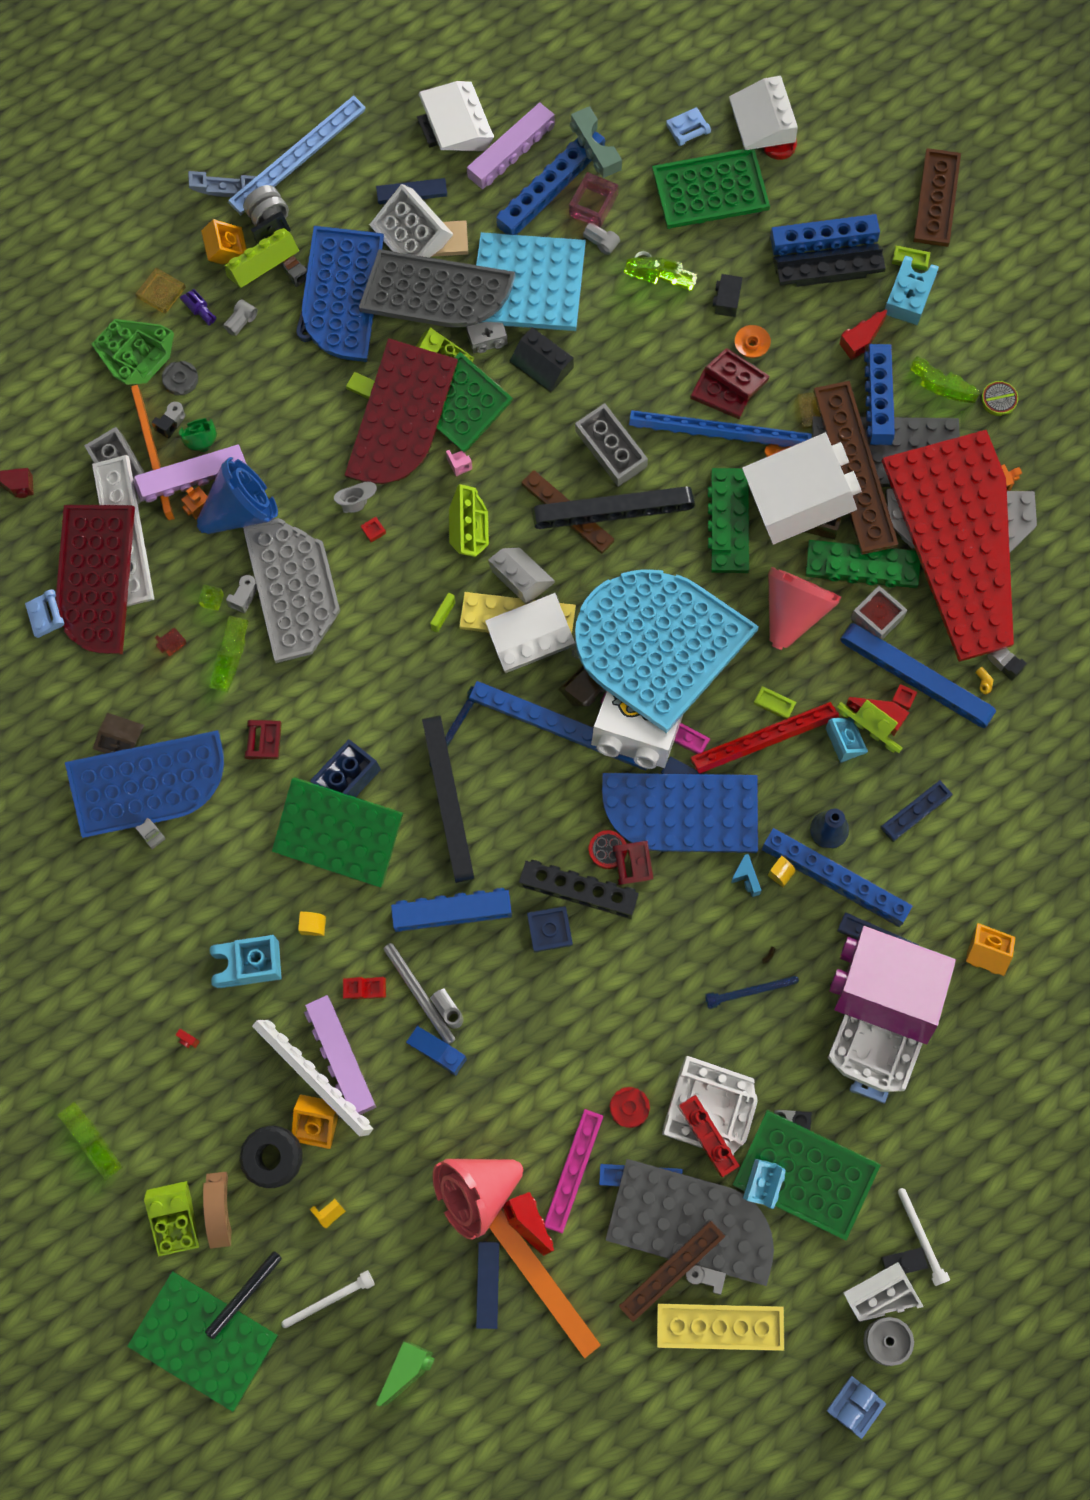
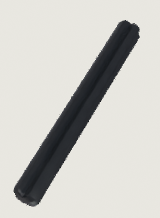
[205,1251,282,1339]

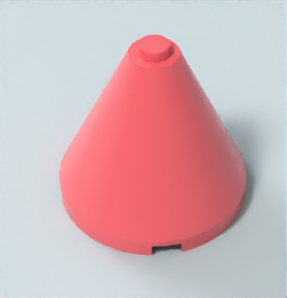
[768,567,841,650]
[433,1159,523,1240]

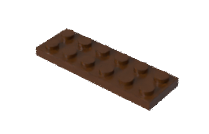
[913,148,961,247]

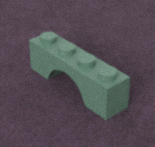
[569,106,622,178]

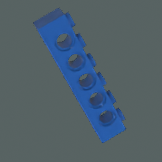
[770,214,880,255]
[864,344,895,445]

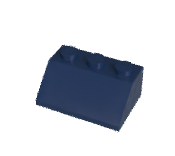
[310,739,381,797]

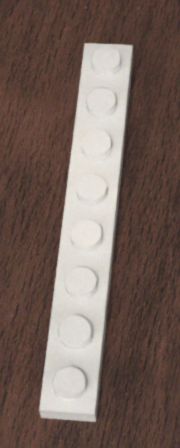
[252,1020,373,1136]

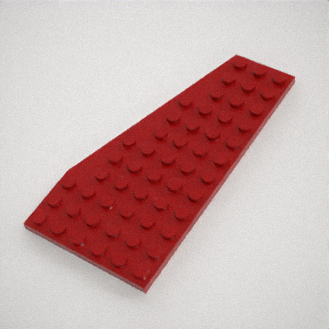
[882,429,1014,662]

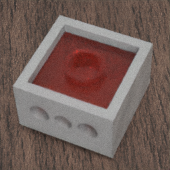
[851,586,907,640]

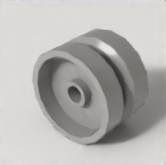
[243,185,289,226]
[863,1317,914,1366]

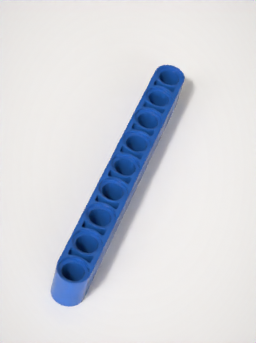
[840,623,996,728]

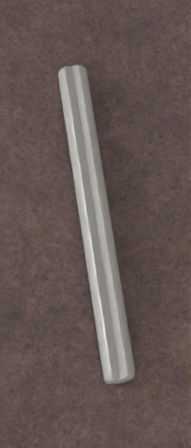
[384,943,455,1044]

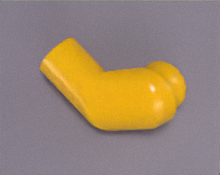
[975,667,993,694]

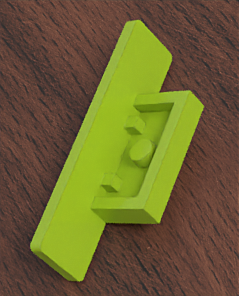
[837,700,902,753]

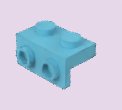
[743,1159,786,1209]

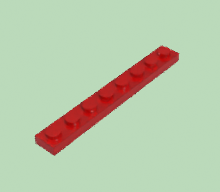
[691,702,839,774]

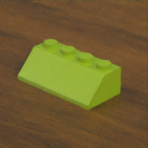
[225,228,299,288]

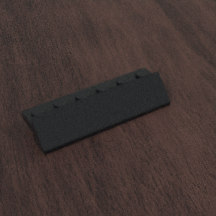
[773,243,886,287]

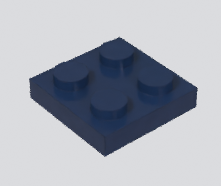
[527,906,573,953]

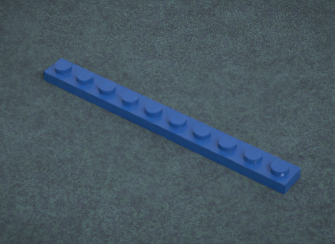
[629,410,812,447]
[469,681,647,771]

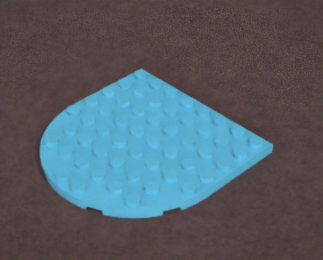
[575,570,759,733]

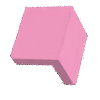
[446,450,472,476]

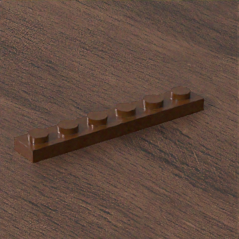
[521,470,614,554]
[619,1220,725,1322]

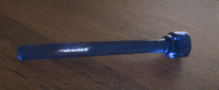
[429,686,476,767]
[705,976,799,1010]

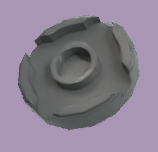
[162,361,198,395]

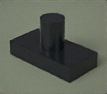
[881,1247,928,1274]

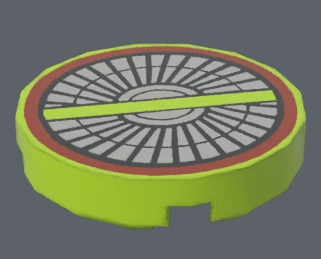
[981,381,1019,416]

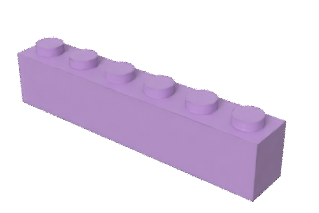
[467,102,555,190]
[133,444,246,502]
[304,995,376,1115]

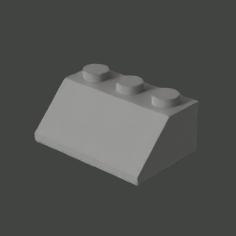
[488,548,555,604]

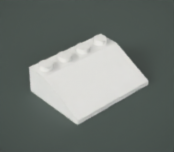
[729,76,798,150]
[419,81,494,151]
[369,184,453,258]
[485,593,576,673]

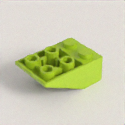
[416,327,474,362]
[144,1181,199,1257]

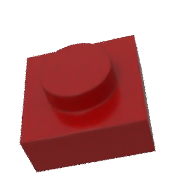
[360,517,386,543]
[892,684,917,710]
[176,1029,200,1048]

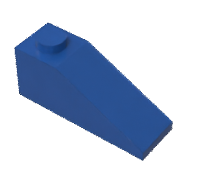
[406,1026,467,1076]

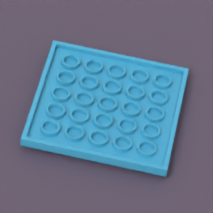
[476,232,586,331]

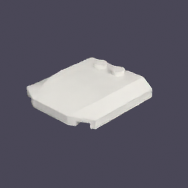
[828,1014,923,1092]
[662,1056,758,1155]

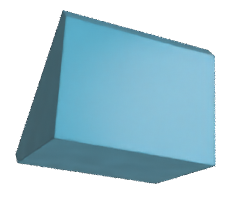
[825,718,868,763]

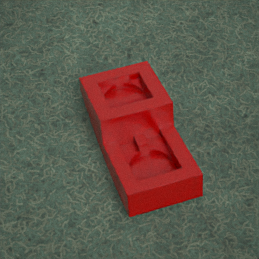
[343,977,386,999]

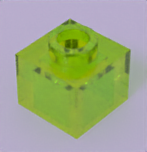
[198,584,224,611]

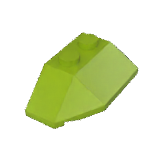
[449,484,489,557]

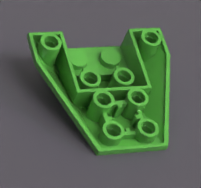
[92,319,174,385]

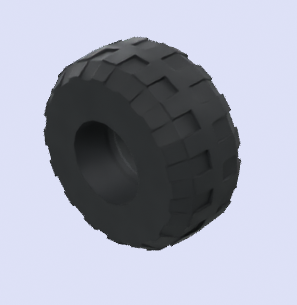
[239,1126,303,1188]

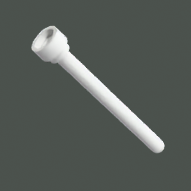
[898,1188,950,1286]
[281,1270,375,1328]

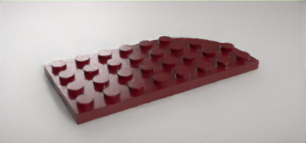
[345,338,458,484]
[56,505,135,655]

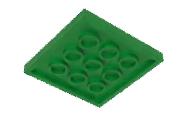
[437,352,513,453]

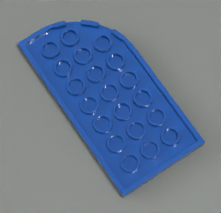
[302,226,384,362]
[65,730,224,838]
[602,773,758,853]

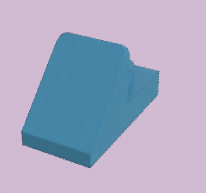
[731,854,761,897]

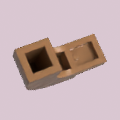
[203,1172,232,1249]

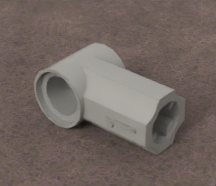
[583,223,620,255]
[223,299,258,336]
[430,988,463,1029]

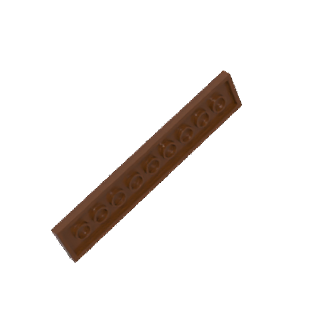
[813,381,898,555]

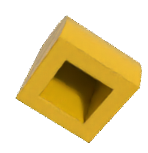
[768,856,796,888]
[298,911,326,936]

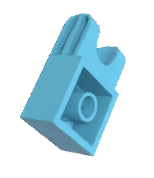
[885,256,939,325]
[209,935,282,988]

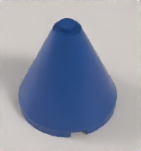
[197,457,278,534]

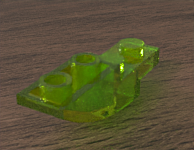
[623,257,697,291]
[910,356,980,403]
[209,616,249,692]
[58,1102,123,1180]

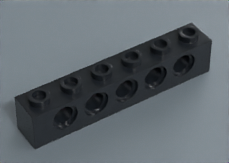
[519,860,639,920]

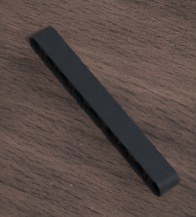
[531,487,695,529]
[422,715,475,883]

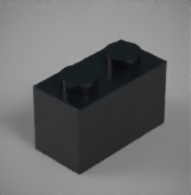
[712,274,743,317]

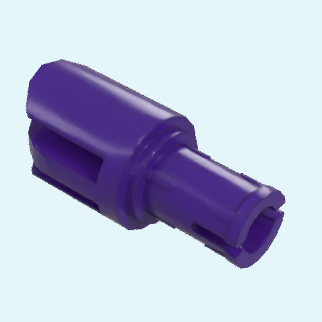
[180,289,216,325]

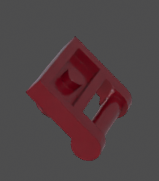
[244,720,282,760]
[612,841,653,885]

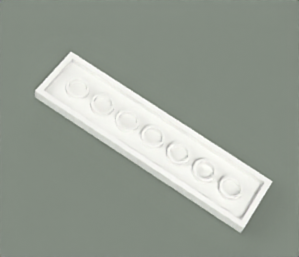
[92,455,154,606]

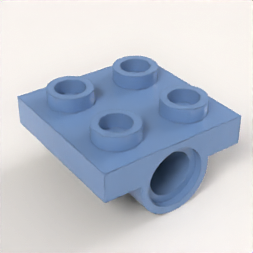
[826,1376,886,1439]

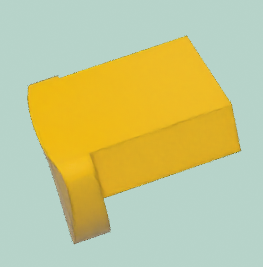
[310,1199,346,1228]

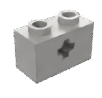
[467,322,508,354]

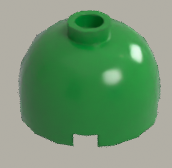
[178,418,217,452]

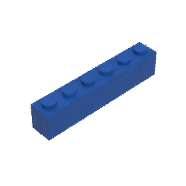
[391,888,512,932]

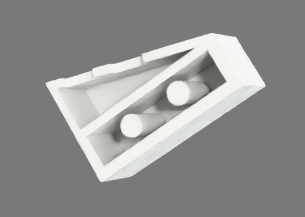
[844,1262,924,1321]

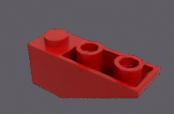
[839,310,887,360]
[846,697,910,736]
[502,1192,554,1256]

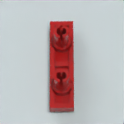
[678,1095,739,1177]

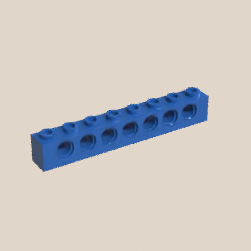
[496,132,605,235]
[762,828,912,927]

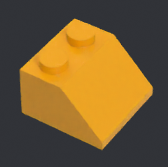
[201,219,247,264]
[966,923,1015,976]
[292,1094,338,1149]

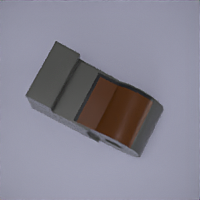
[280,255,307,287]

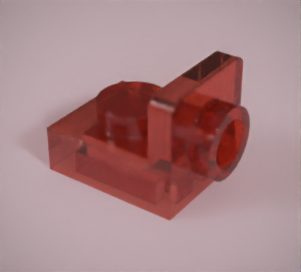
[155,627,187,657]

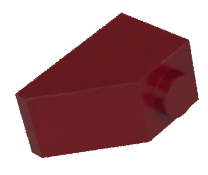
[0,468,34,498]

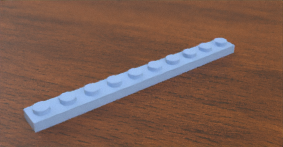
[228,95,366,216]

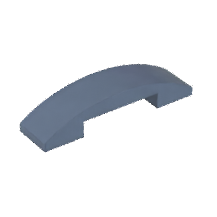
[188,171,257,197]

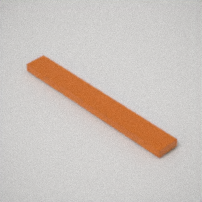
[131,385,175,520]
[489,1209,601,1359]

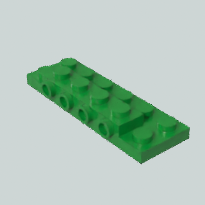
[708,468,749,573]
[805,540,920,588]

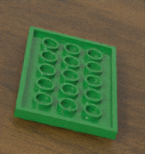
[652,149,770,229]
[272,777,404,888]
[733,1110,881,1240]
[127,1271,279,1412]

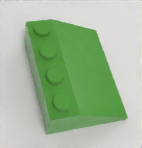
[376,1341,435,1406]

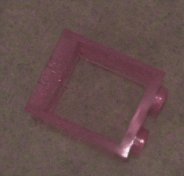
[569,172,619,228]

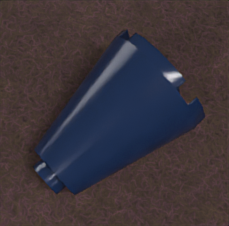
[810,809,849,849]

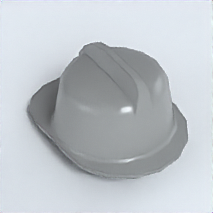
[334,482,377,513]

